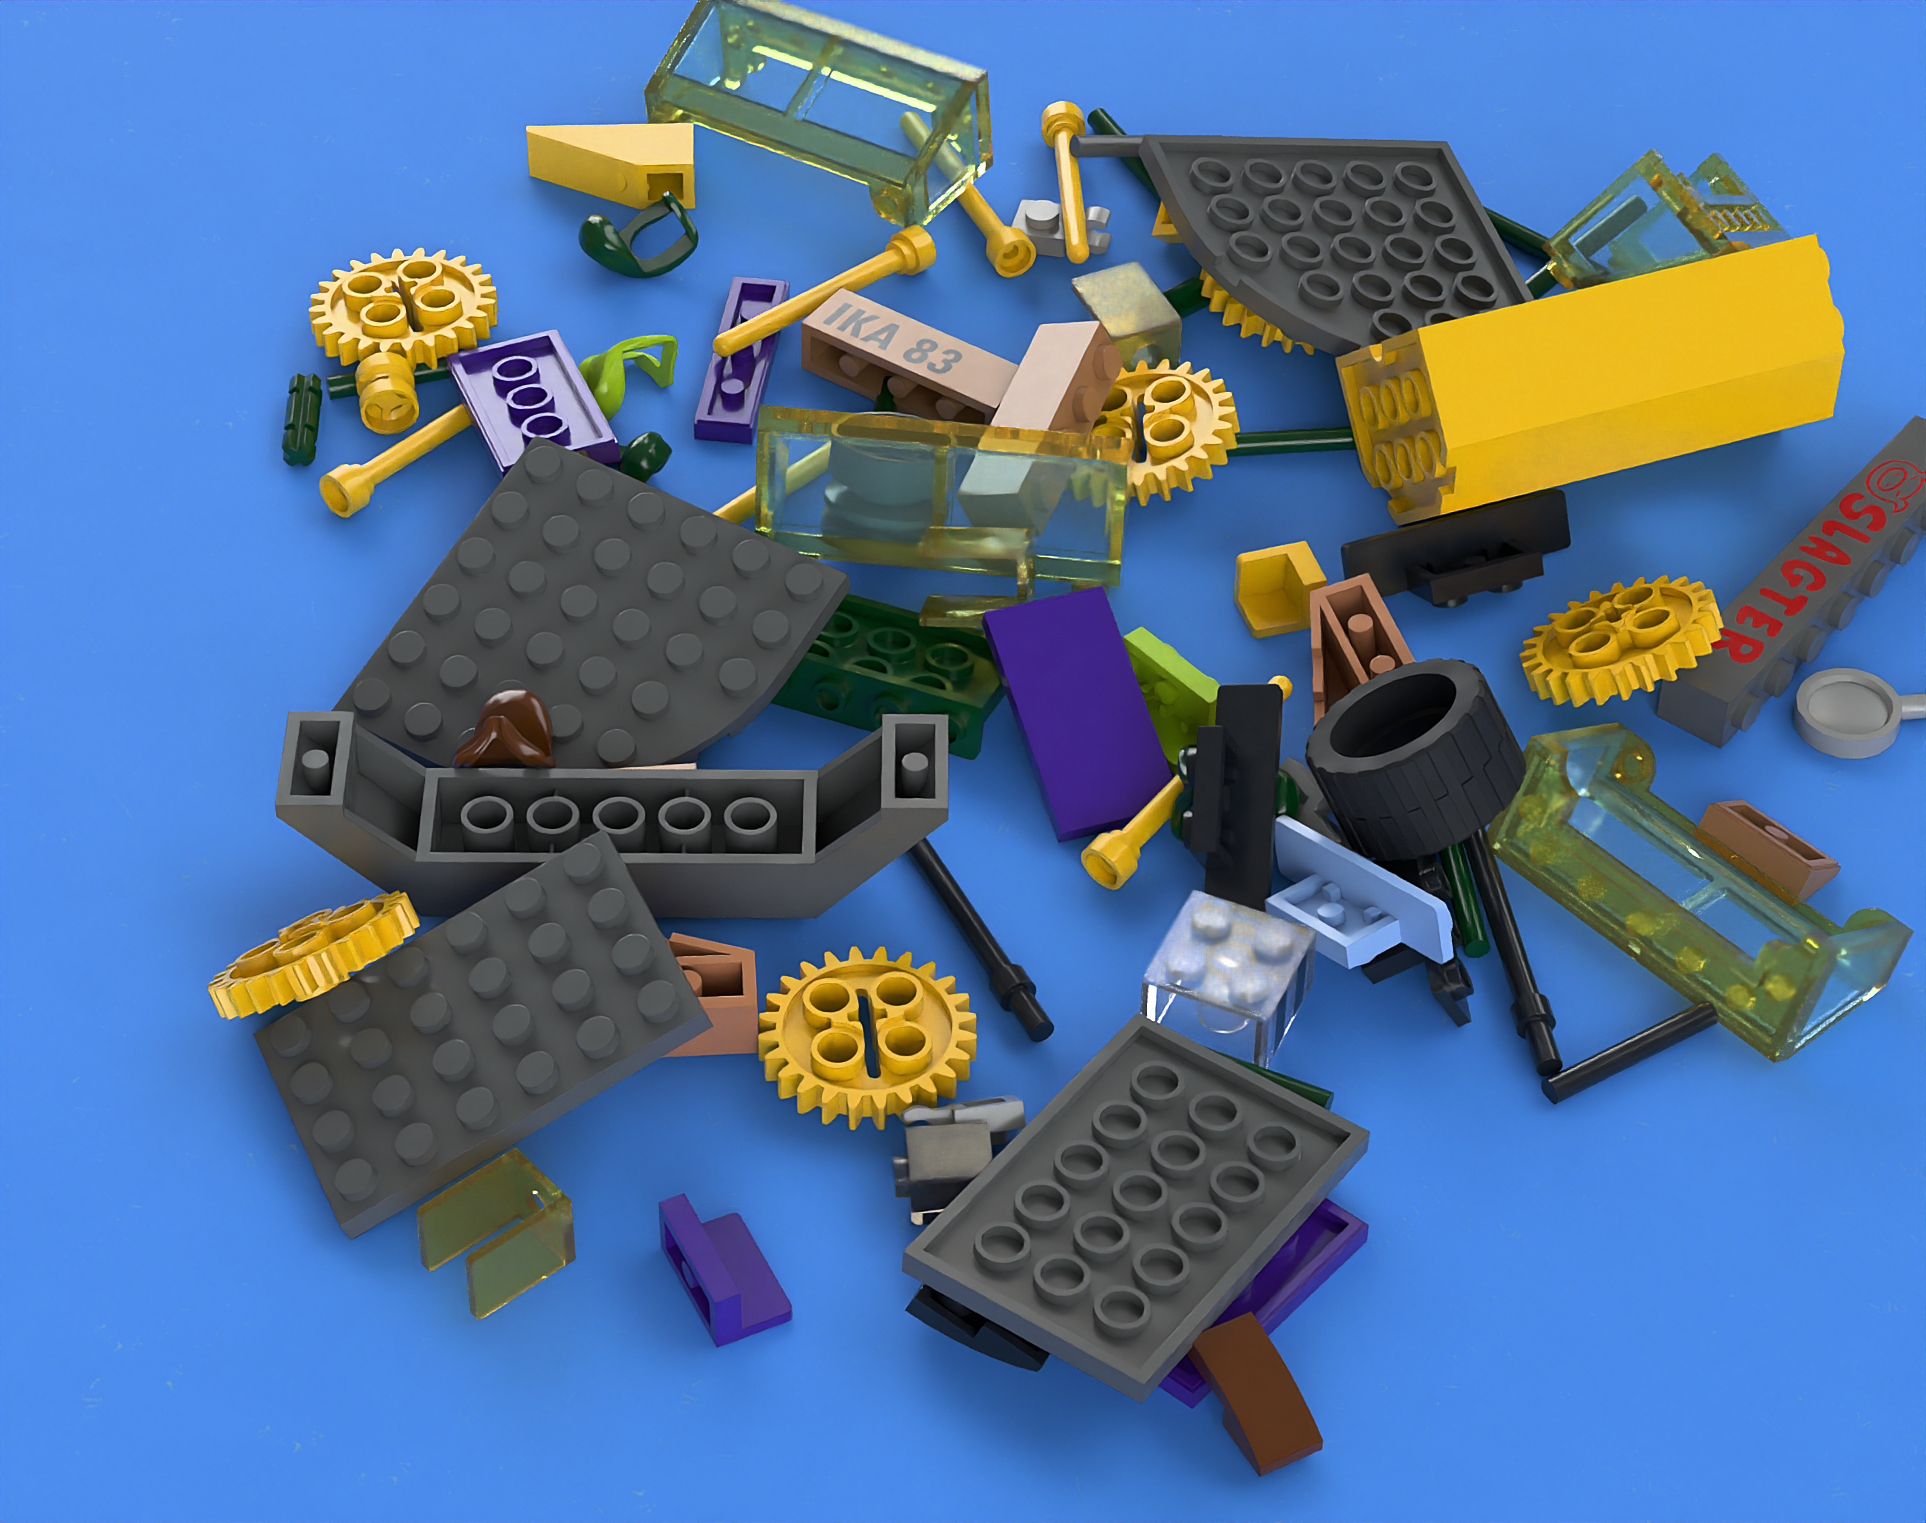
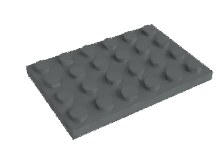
[253,828,713,1240]
[902,1012,1370,1404]

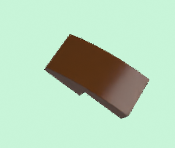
[1187,1311,1323,1477]

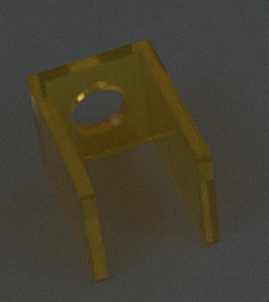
[1071,262,1182,373]
[918,526,1036,628]
[416,1147,576,1320]

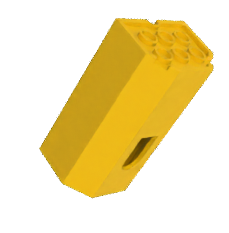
[1335,233,1845,526]

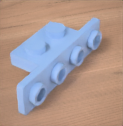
[1264,814,1454,969]

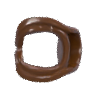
[451,689,556,769]

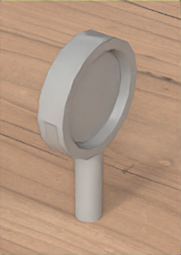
[1793,668,1926,759]

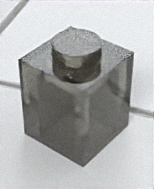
[892,1122,993,1226]

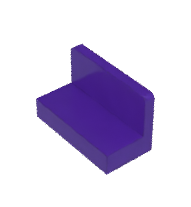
[658,1193,793,1348]

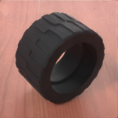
[1305,658,1526,861]

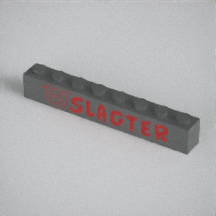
[1656,415,1926,749]

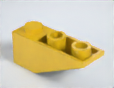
[526,123,695,210]

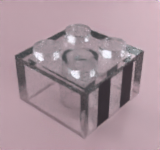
[1140,890,1317,1068]

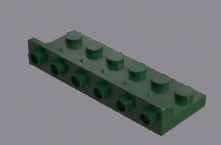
[770,593,1006,760]

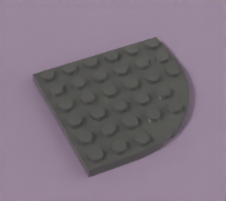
[1138,134,1535,357]
[331,435,851,769]

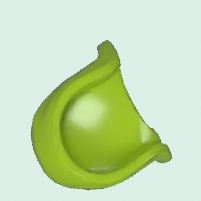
[578,335,678,422]

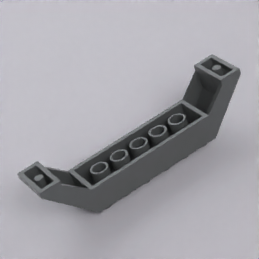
[275,711,948,918]

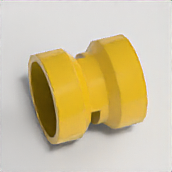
[355,352,419,435]

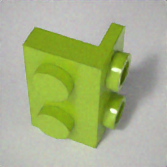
[1123,626,1220,774]

